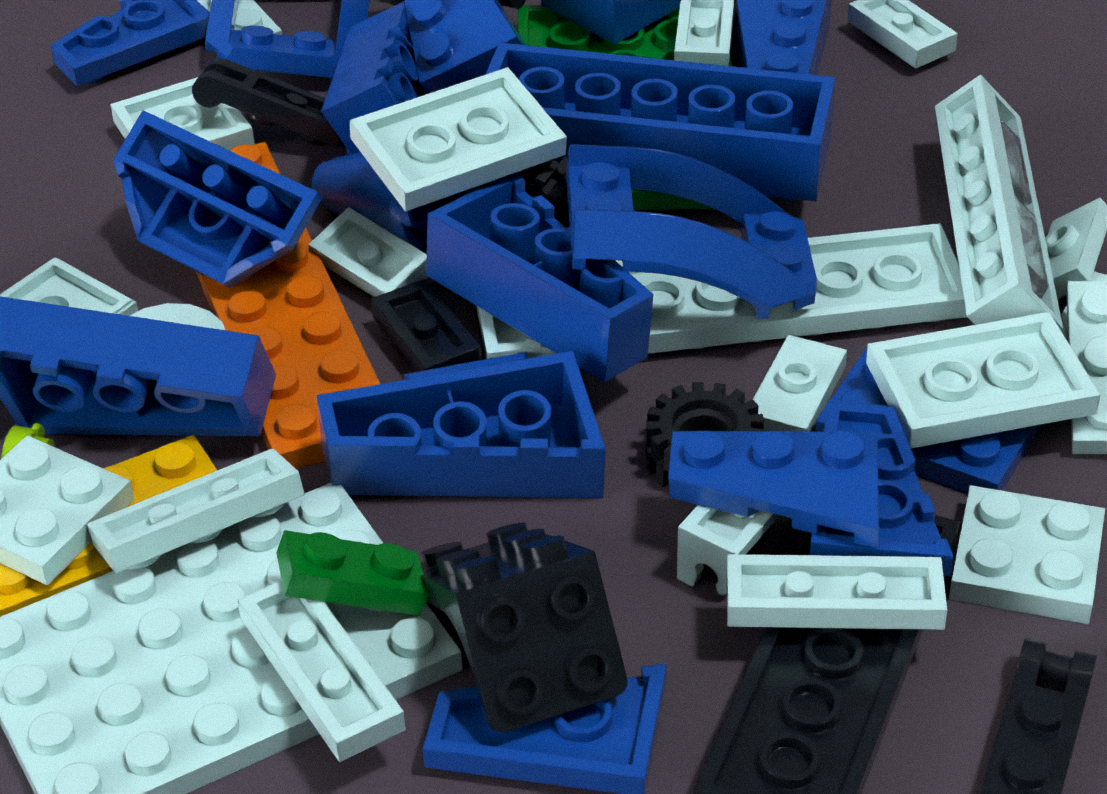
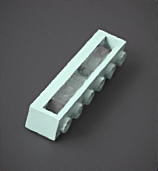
[935,74,1063,330]

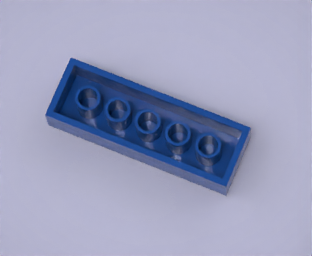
[486,43,835,202]

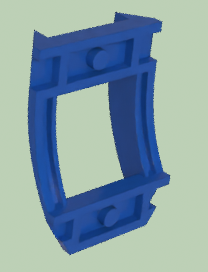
[205,0,370,78]
[566,144,817,319]

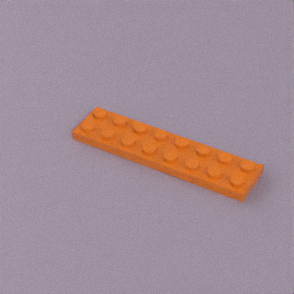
[196,142,380,469]

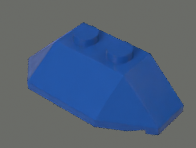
[113,110,323,288]

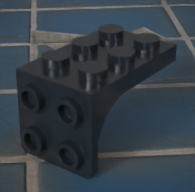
[421,523,628,733]

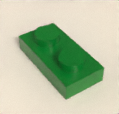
[276,530,429,616]

